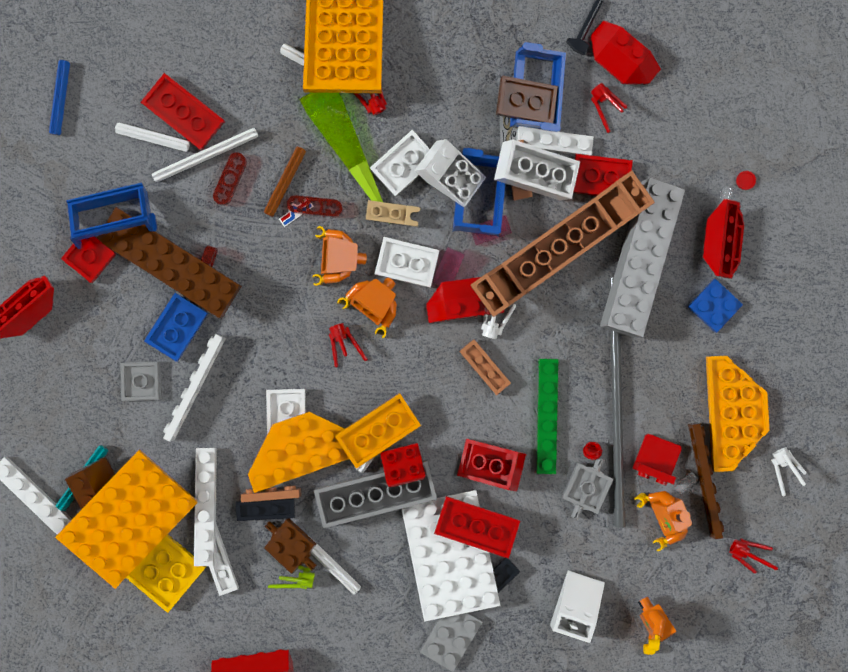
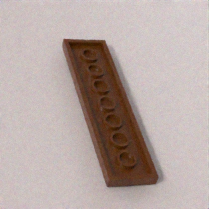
[97,207,242,319]

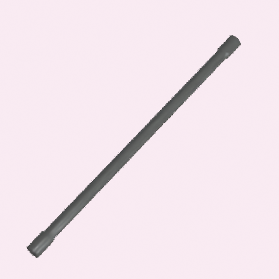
[608,278,626,528]

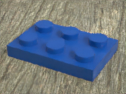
[144,293,209,362]

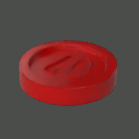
[736,171,756,190]

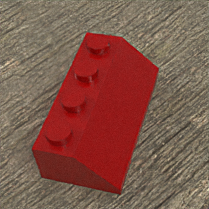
[211,649,294,672]

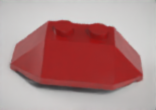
[591,21,661,85]
[703,199,744,279]
[0,275,54,339]
[426,277,505,323]

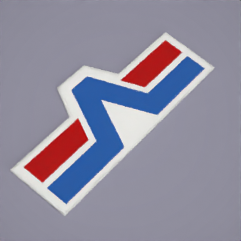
[279,199,314,227]

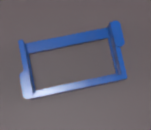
[510,42,566,132]
[452,148,505,236]
[66,182,157,249]

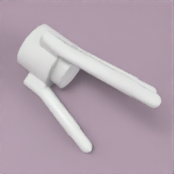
[481,304,516,339]
[771,447,806,496]

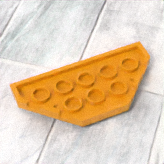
[706,356,770,472]
[248,412,349,493]

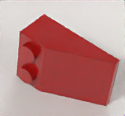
[457,439,526,491]

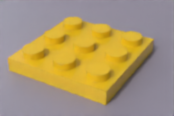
[126,534,206,613]

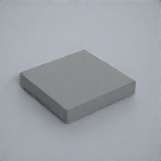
[120,362,161,401]

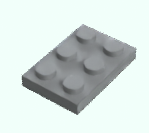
[420,612,483,672]

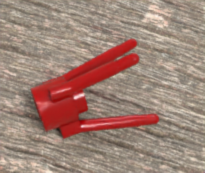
[591,83,627,133]
[353,91,387,116]
[329,323,368,368]
[729,538,778,573]

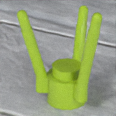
[268,565,315,589]

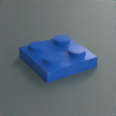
[688,279,743,333]

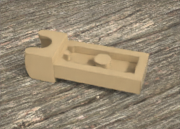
[366,200,420,227]

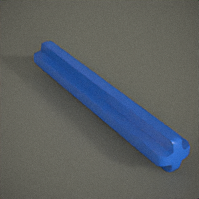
[49,60,70,135]

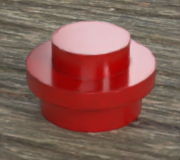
[583,442,602,460]

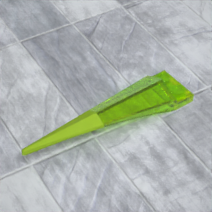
[299,93,390,224]

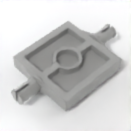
[562,458,613,520]

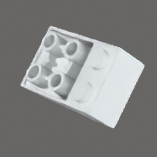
[414,139,486,207]
[550,570,605,643]

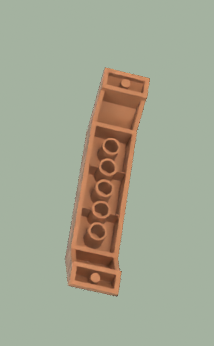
[470,171,655,317]

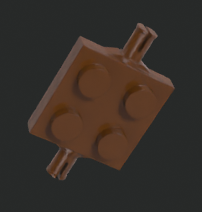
[264,518,317,574]

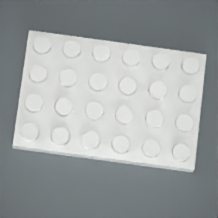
[402,490,500,622]

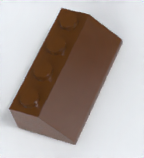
[65,456,115,509]

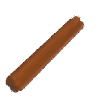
[264,146,306,217]

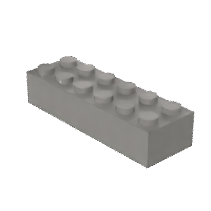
[314,459,437,528]

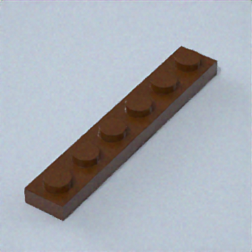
[688,422,724,540]

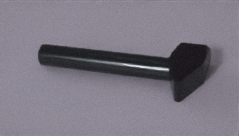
[566,0,603,56]

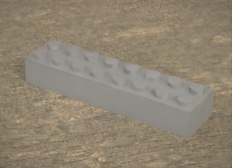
[600,178,685,338]

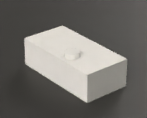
[494,140,580,200]

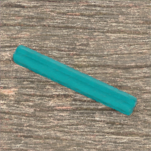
[56,445,108,511]

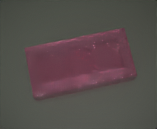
[471,215,512,246]
[433,247,465,285]

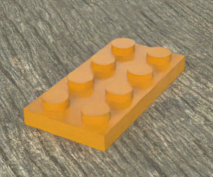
[335,393,421,469]

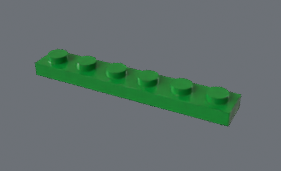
[536,359,558,474]

